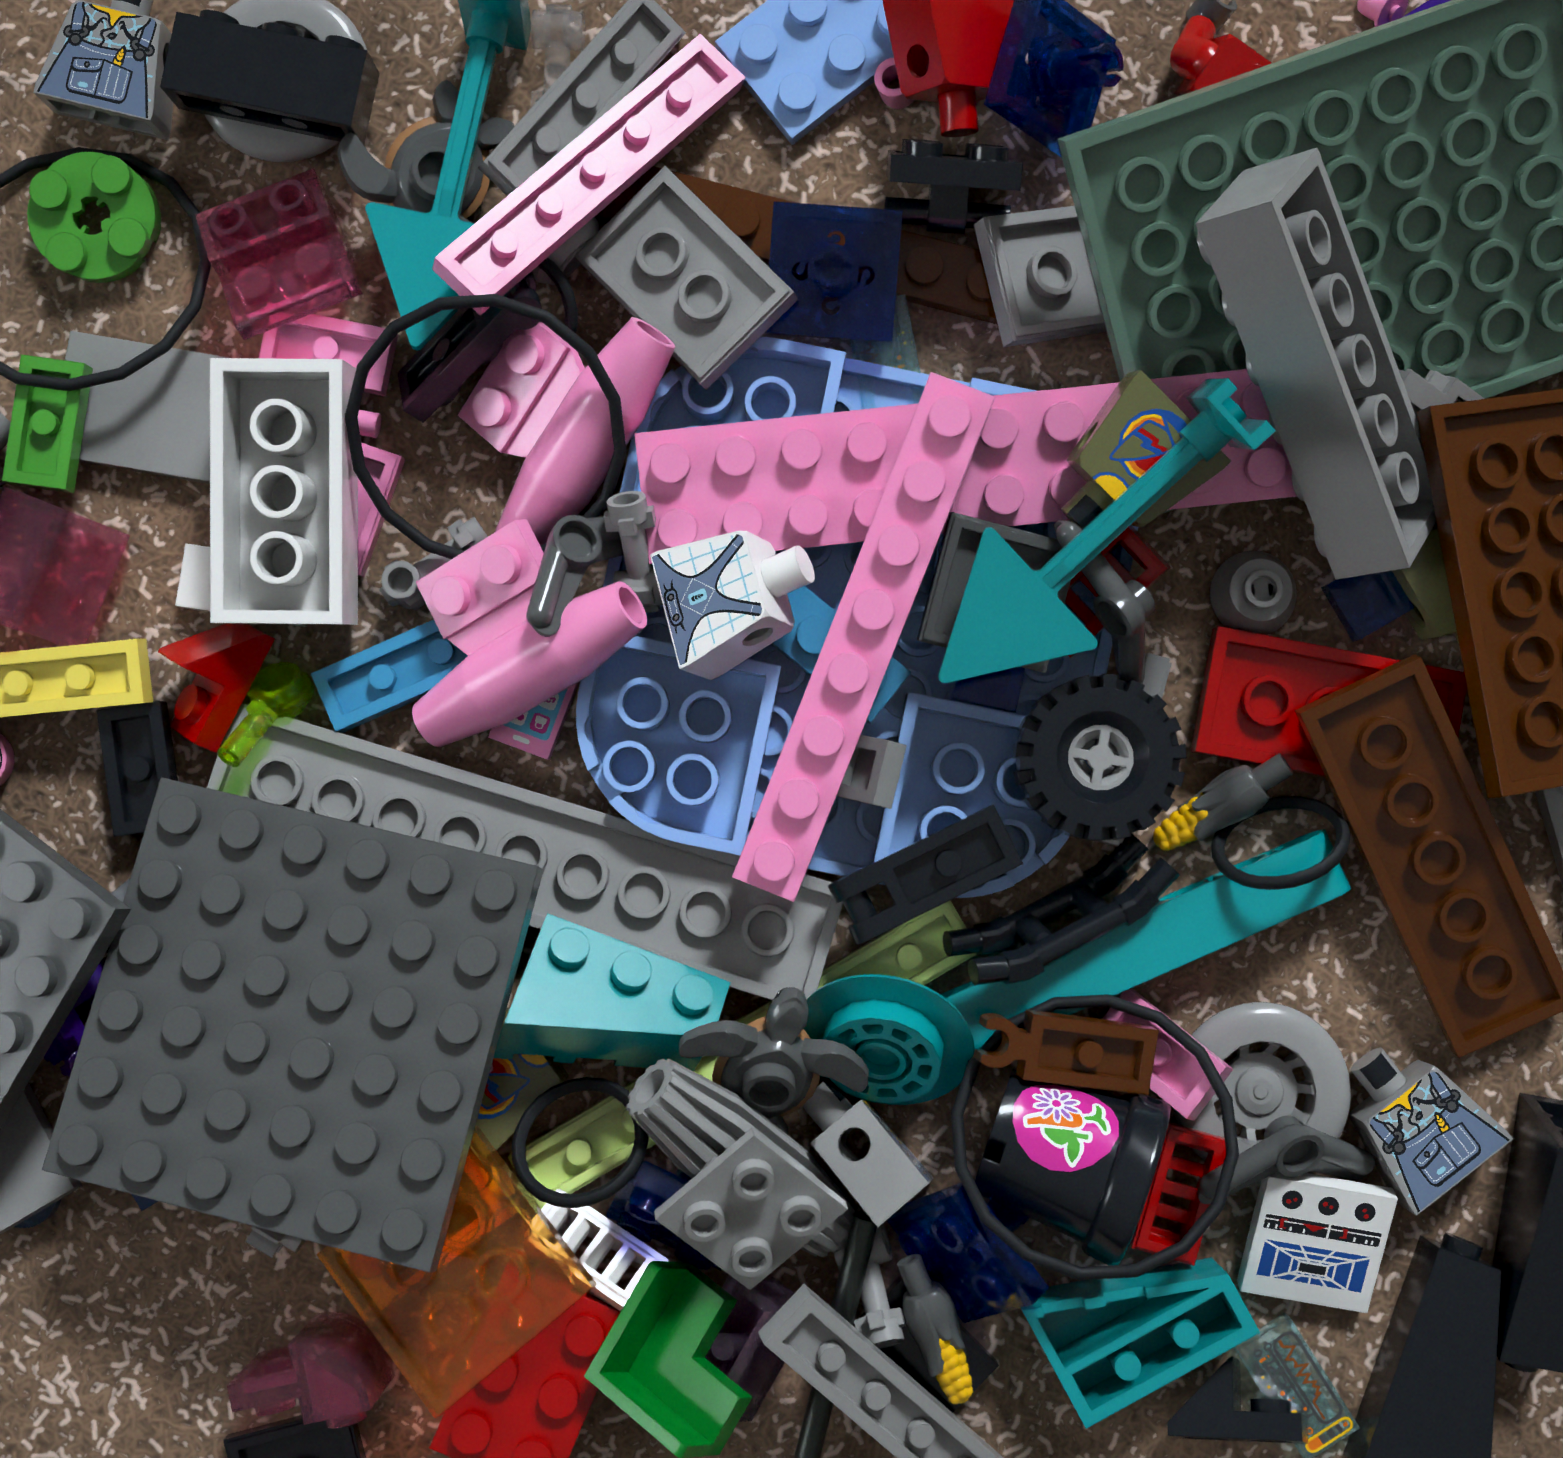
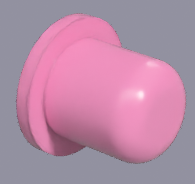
[1357,0,1408,27]

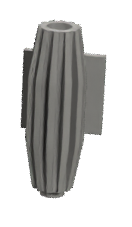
[626,1059,856,1290]

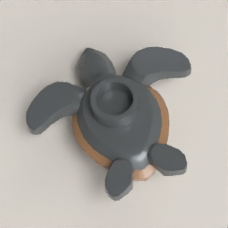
[337,80,514,259]
[678,987,869,1136]

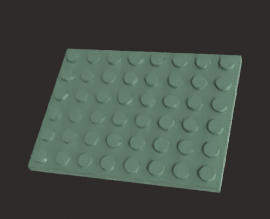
[1057,0,1563,514]

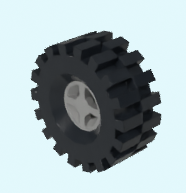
[1012,674,1187,841]

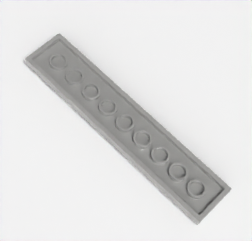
[206,703,843,1000]

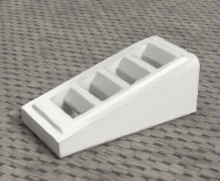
[522,1189,671,1311]

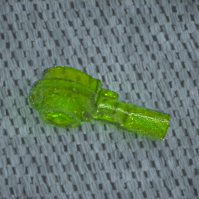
[217,662,314,767]

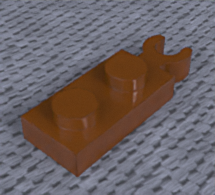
[973,1009,1159,1095]

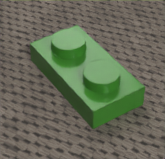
[2,354,93,493]

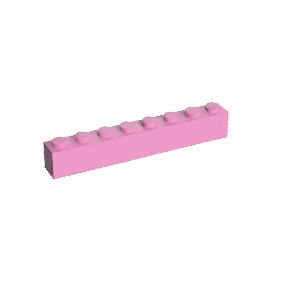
[732,372,995,902]

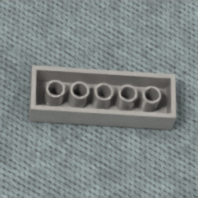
[1195,147,1436,580]

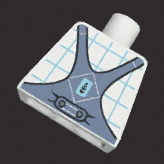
[650,531,815,680]

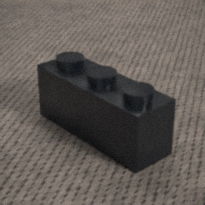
[160,10,380,145]

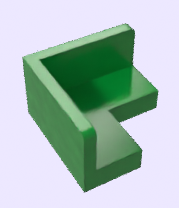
[584,1261,753,1458]

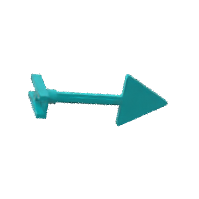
[365,0,532,351]
[938,378,1276,683]

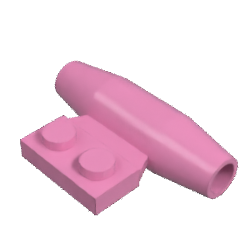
[458,317,675,546]
[412,520,647,747]

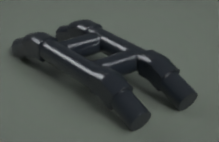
[943,833,1180,986]

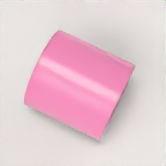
[874,58,914,109]

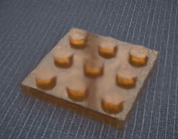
[316,1126,598,1418]

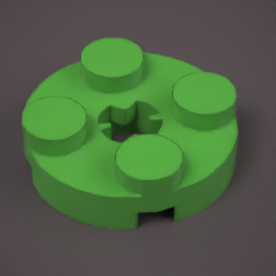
[27,152,161,283]

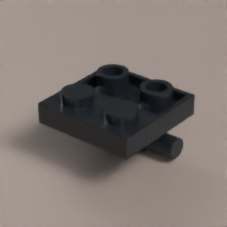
[883,139,1023,234]

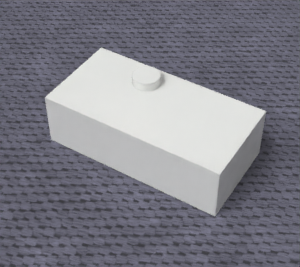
[210,358,358,625]

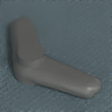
[526,515,623,637]
[1054,520,1156,684]
[1197,1116,1375,1204]

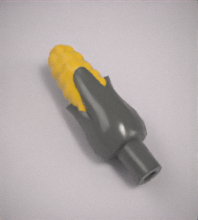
[1153,753,1294,851]
[897,1254,973,1404]

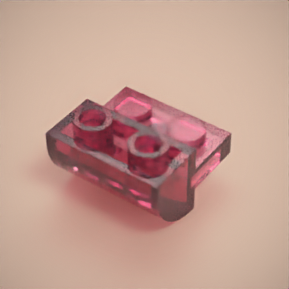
[195,168,363,340]
[0,486,130,646]
[227,1312,395,1428]

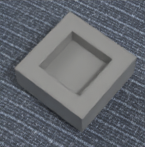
[837,735,907,809]

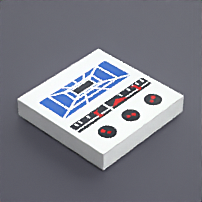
[1237,1172,1398,1313]

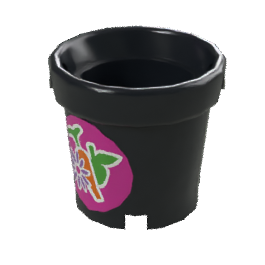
[975,1068,1171,1266]

